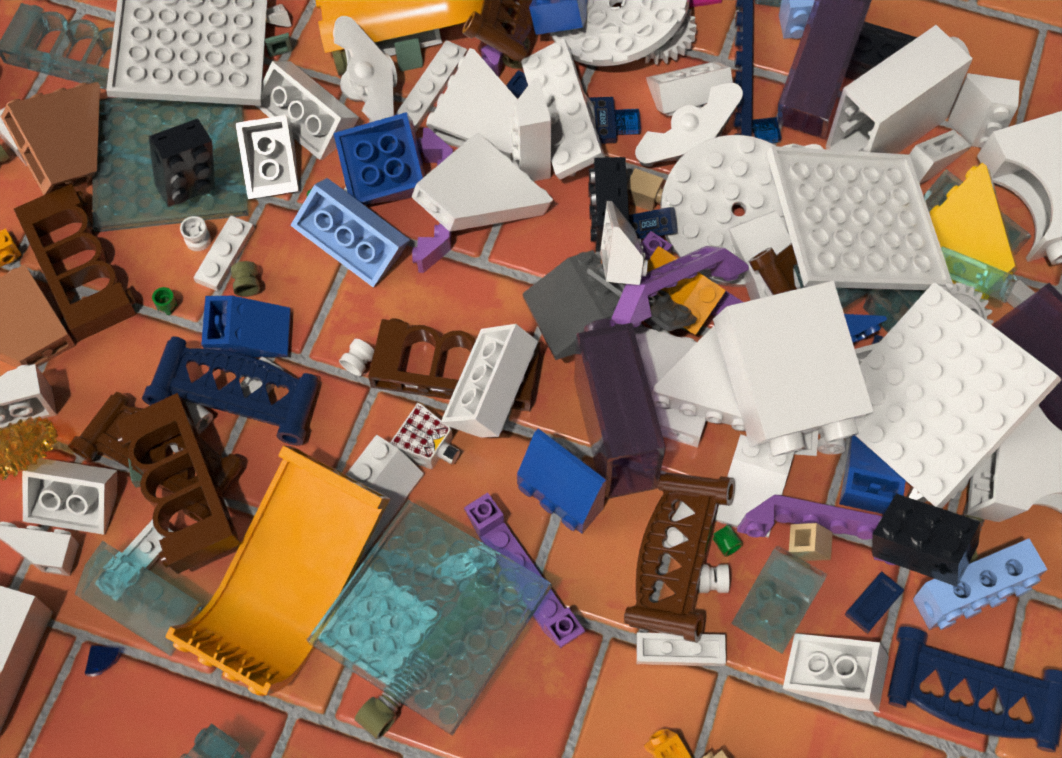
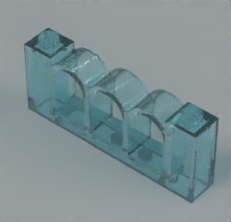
[0,3,114,90]

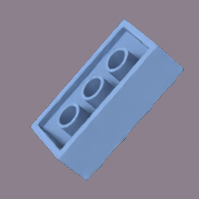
[290,178,410,287]

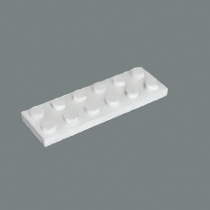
[521,38,605,180]

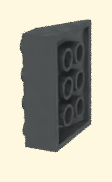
[522,250,633,360]

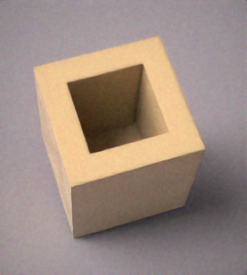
[627,168,663,211]
[789,523,832,561]

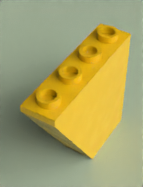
[929,162,1018,300]

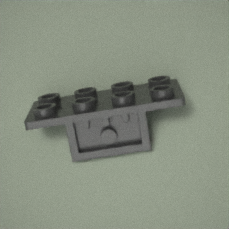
[586,263,697,332]

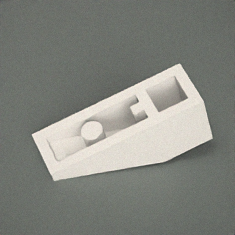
[909,130,972,184]

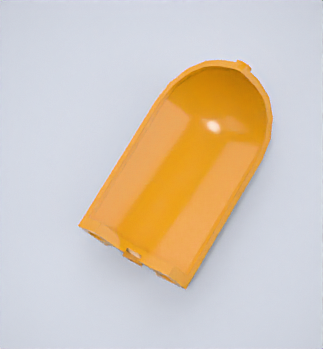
[316,0,483,53]

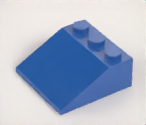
[333,112,426,205]
[517,428,606,534]

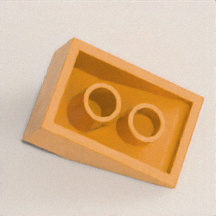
[647,246,726,335]

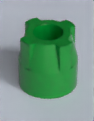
[152,287,178,315]
[713,525,743,557]

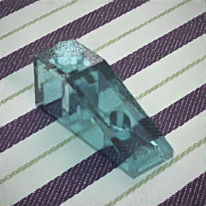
[941,246,1017,303]

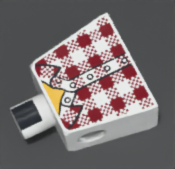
[390,403,460,469]

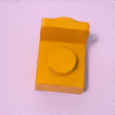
[0,228,22,267]
[644,729,691,758]

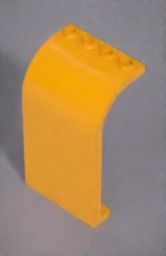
[165,446,390,696]

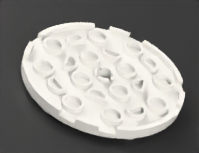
[550,0,690,66]
[660,135,789,287]

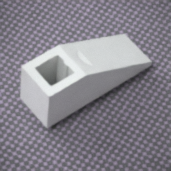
[0,522,79,576]

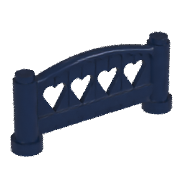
[142,336,318,445]
[887,627,1062,753]

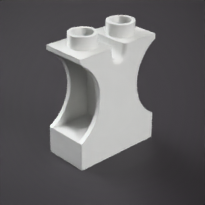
[977,111,1062,265]
[967,405,1062,522]

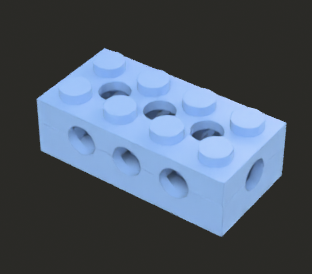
[913,539,1048,630]

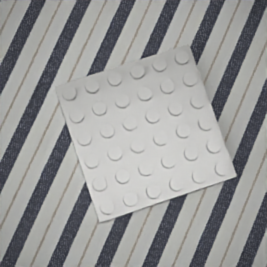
[106,0,268,106]
[766,146,953,290]
[855,282,1061,509]

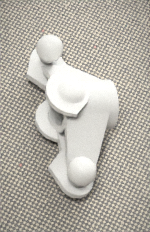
[333,16,397,123]
[635,83,743,166]

